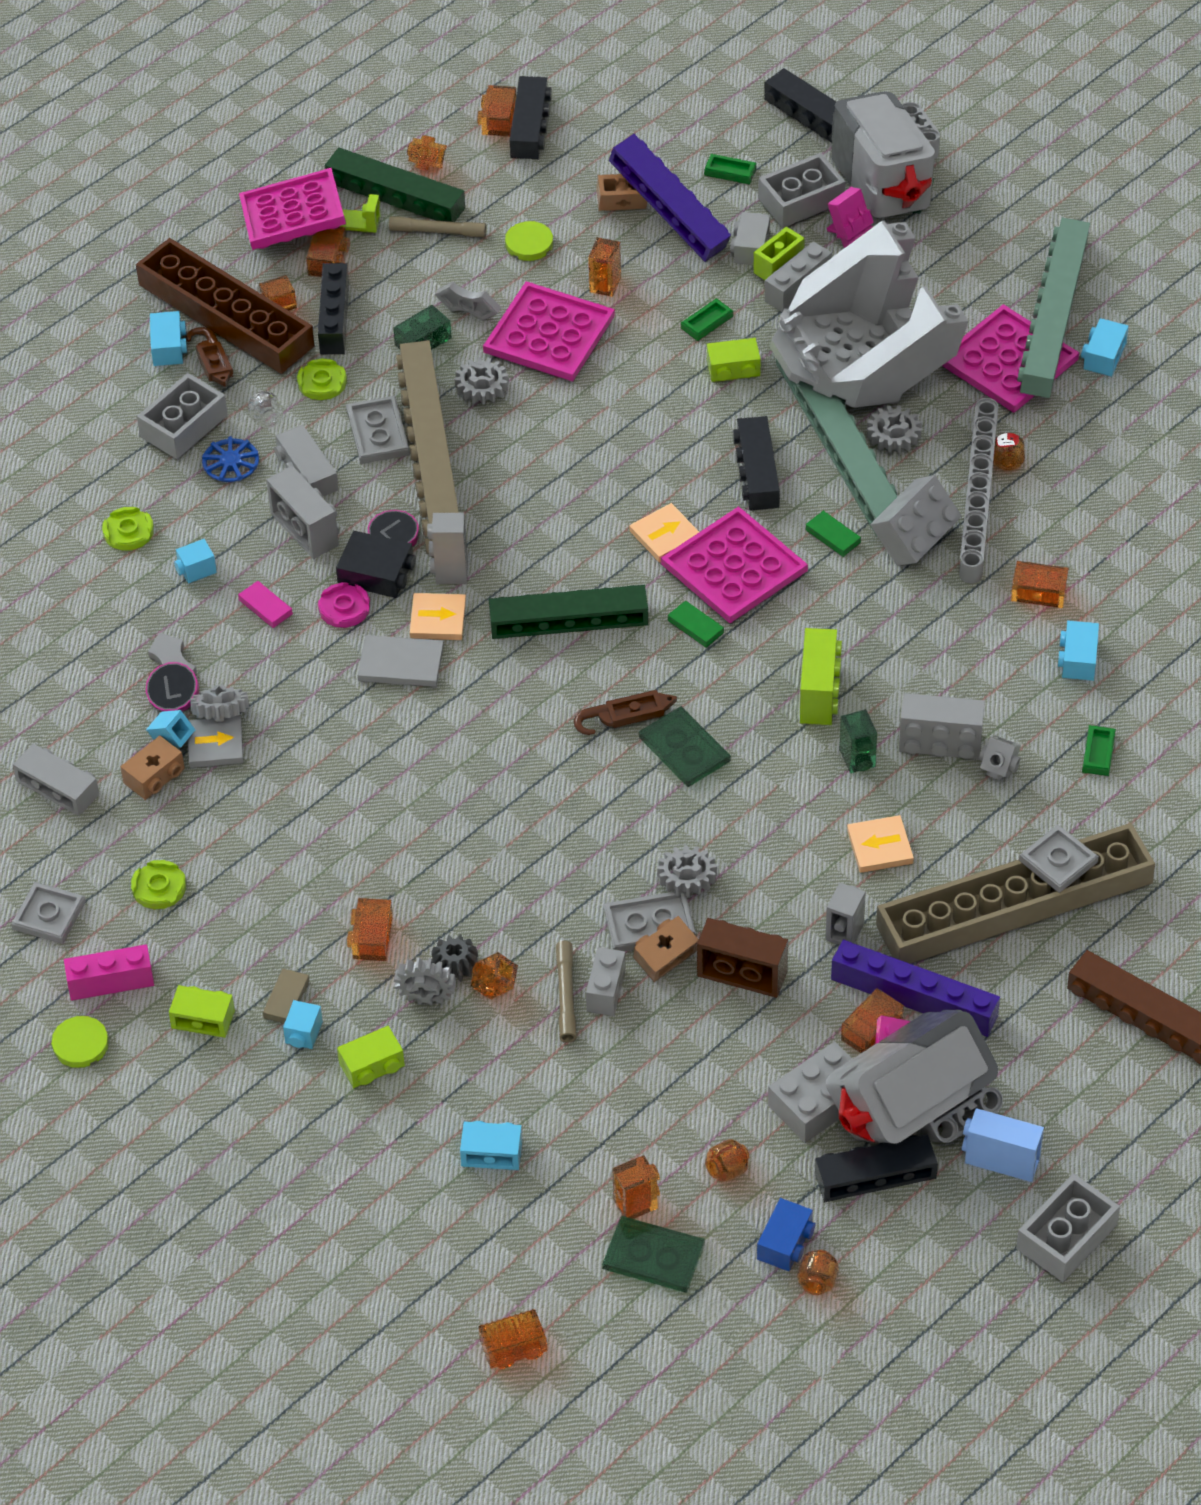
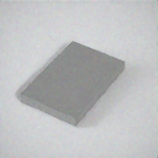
[346,395,410,464]
[357,635,444,687]
[603,891,696,951]

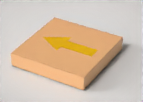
[629,503,699,563]
[410,593,466,640]
[847,815,914,873]

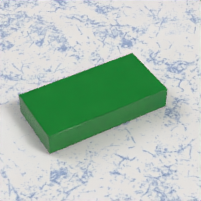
[704,154,757,185]
[681,298,733,341]
[805,510,861,557]
[668,600,724,648]
[1082,725,1116,776]

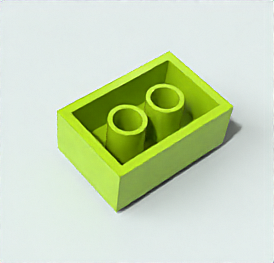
[800,628,842,725]

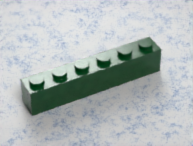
[325,147,466,222]
[488,585,649,639]

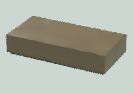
[263,968,310,1023]

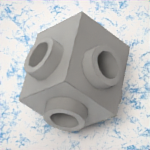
[979,736,1021,779]

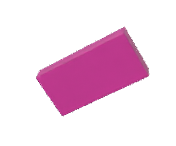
[238,581,293,628]

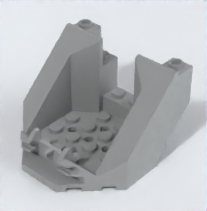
[769,221,968,408]

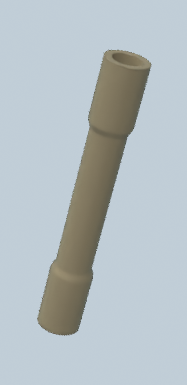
[389,216,486,238]
[556,941,577,1043]

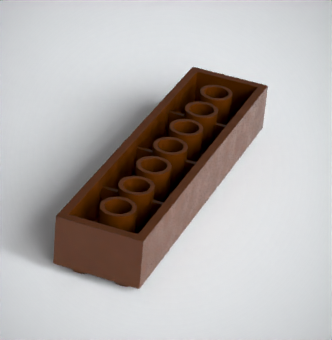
[136,237,315,374]

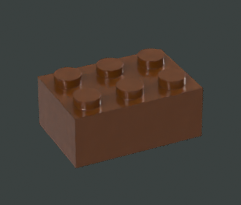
[697,918,788,998]

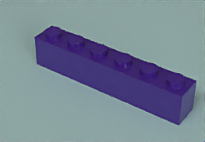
[608,134,731,262]
[831,939,1000,1037]

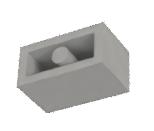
[730,212,770,265]
[825,883,866,945]
[586,947,626,1016]

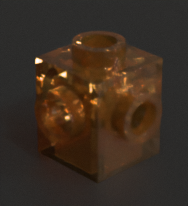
[407,135,447,171]
[471,952,518,999]

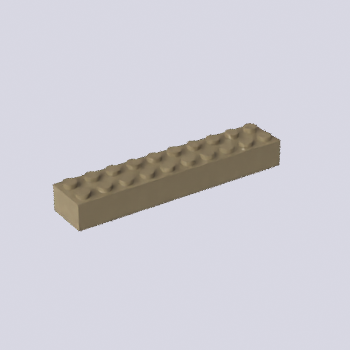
[396,340,459,558]
[876,823,1155,964]

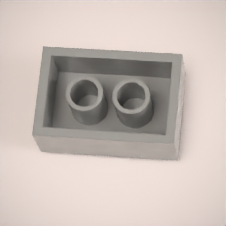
[758,153,846,228]
[137,373,228,459]
[266,466,339,559]
[870,475,962,566]
[899,693,985,759]
[768,1041,852,1143]
[1016,1173,1120,1282]

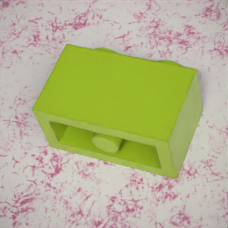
[754,227,805,280]
[707,338,761,382]
[169,985,235,1038]
[337,1025,405,1088]

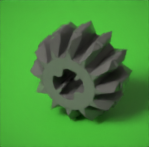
[431,934,478,982]

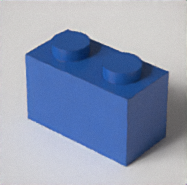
[757,1198,816,1272]

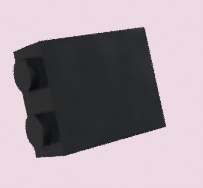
[336,530,416,598]

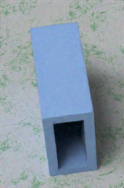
[962,1108,1044,1182]

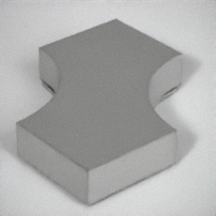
[435,281,502,321]
[148,633,197,674]

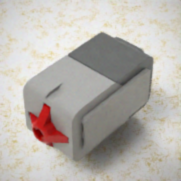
[831,91,940,218]
[826,1010,1003,1143]

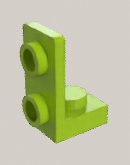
[336,194,381,233]

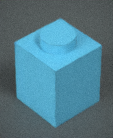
[174,539,217,584]
[146,710,196,748]
[283,1000,323,1049]

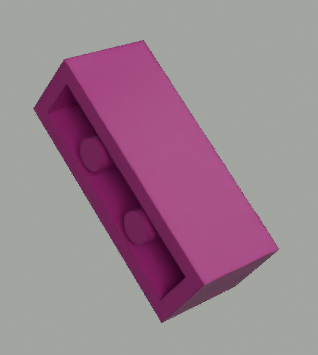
[64,944,154,1001]

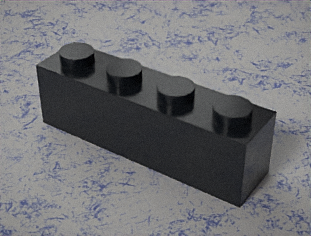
[764,68,836,143]
[510,76,552,159]
[318,263,349,355]
[733,416,780,511]
[815,1134,938,1203]

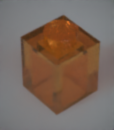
[259,275,297,311]

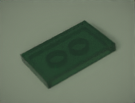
[639,706,731,787]
[602,1216,705,1293]

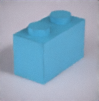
[150,311,187,366]
[1081,318,1129,377]
[1058,620,1099,681]
[460,1121,522,1170]

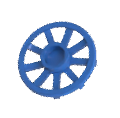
[202,436,259,482]

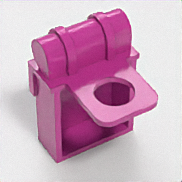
[827,187,874,248]

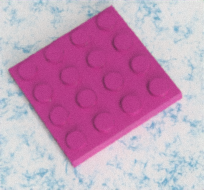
[239,168,346,250]
[483,281,615,382]
[942,304,1079,413]
[661,506,808,623]

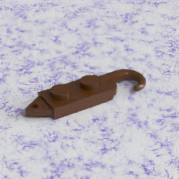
[186,327,233,387]
[574,690,677,735]

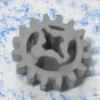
[454,357,509,405]
[867,406,922,454]
[190,685,249,722]
[657,845,717,897]
[394,957,456,1006]

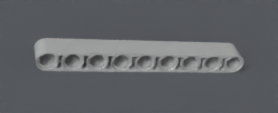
[959,398,998,584]

